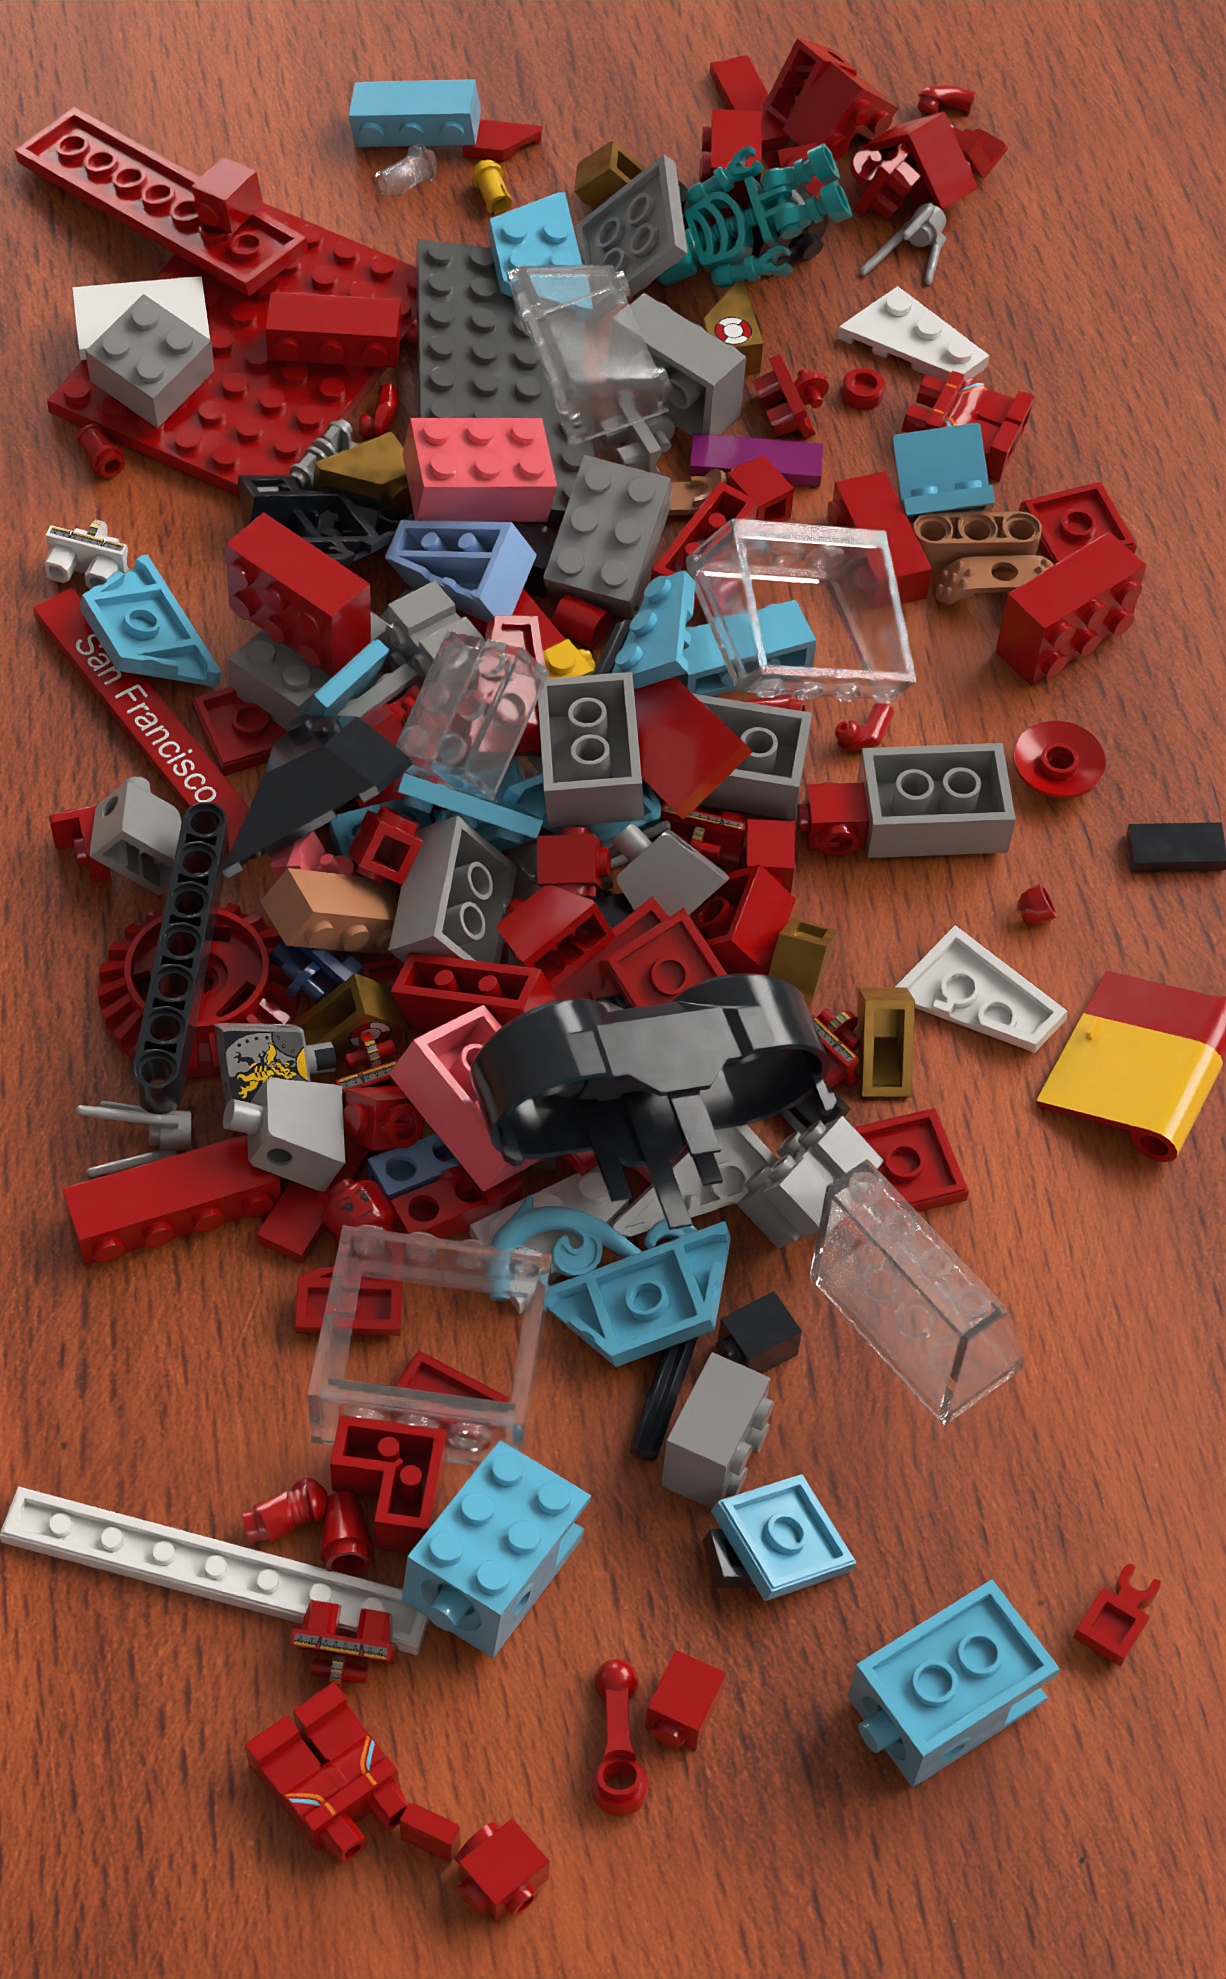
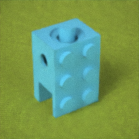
[402,1440,591,1658]
[848,1579,1060,1788]

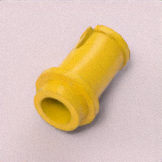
[472,160,512,215]

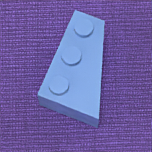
[385,520,537,622]

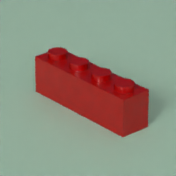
[62,1134,281,1265]

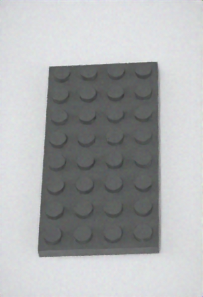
[416,239,594,523]

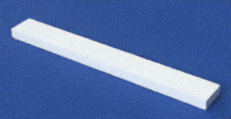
[0,1486,429,1655]

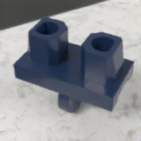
[268,940,364,1002]

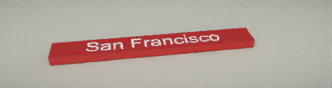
[33,588,250,857]

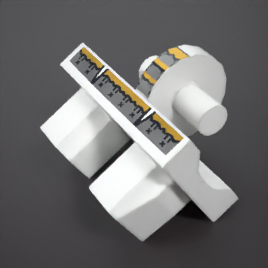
[45,520,130,589]

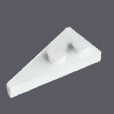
[609,1125,778,1237]

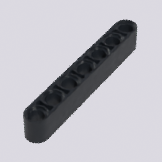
[133,802,229,1114]

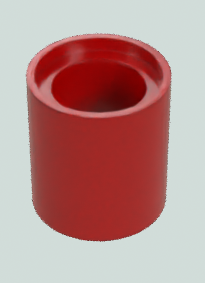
[551,593,611,649]

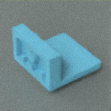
[893,423,995,522]

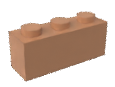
[260,868,400,955]

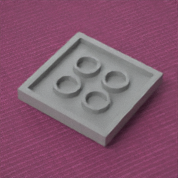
[575,154,687,324]

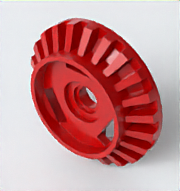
[97,903,300,1078]

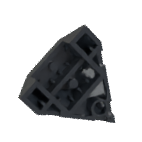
[238,475,415,568]
[222,714,413,879]

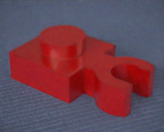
[1073,1563,1160,1667]

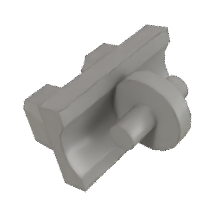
[597,395,675,475]

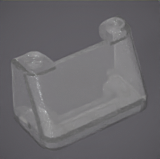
[506,265,672,446]

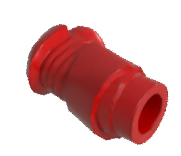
[242,1478,328,1544]

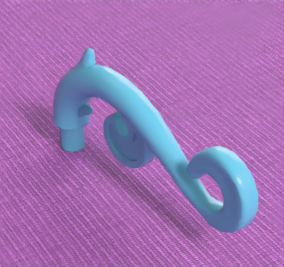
[485,1196,698,1301]

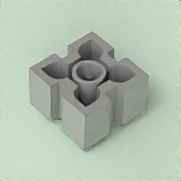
[386,581,485,717]
[737,1116,884,1249]

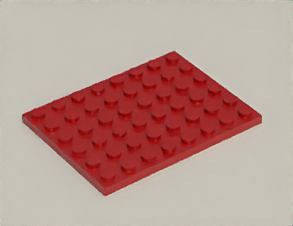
[47,203,417,497]

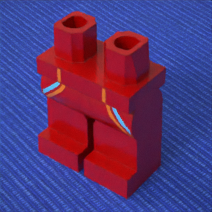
[902,370,1035,482]
[245,1681,408,1864]

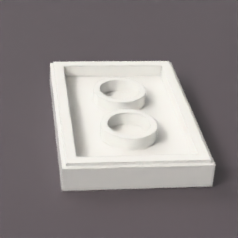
[72,276,210,360]

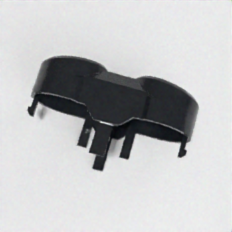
[470,973,837,1230]

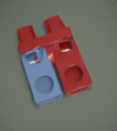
[367,1134,523,1262]

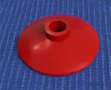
[1013,721,1107,799]

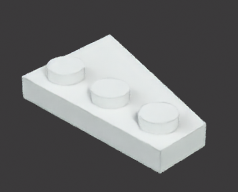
[895,925,1068,1053]

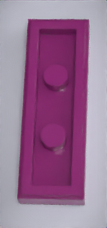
[689,433,823,487]

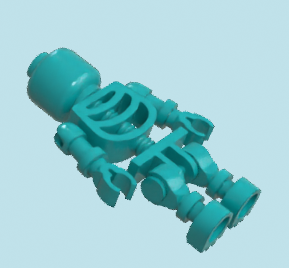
[656,143,852,288]

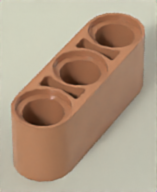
[913,512,1042,572]

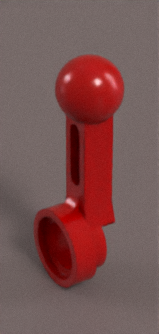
[592,1659,648,1816]

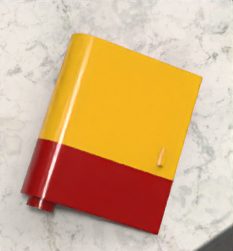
[1036,971,1226,1162]

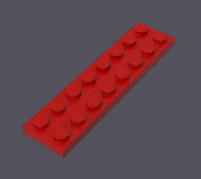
[14,107,309,297]

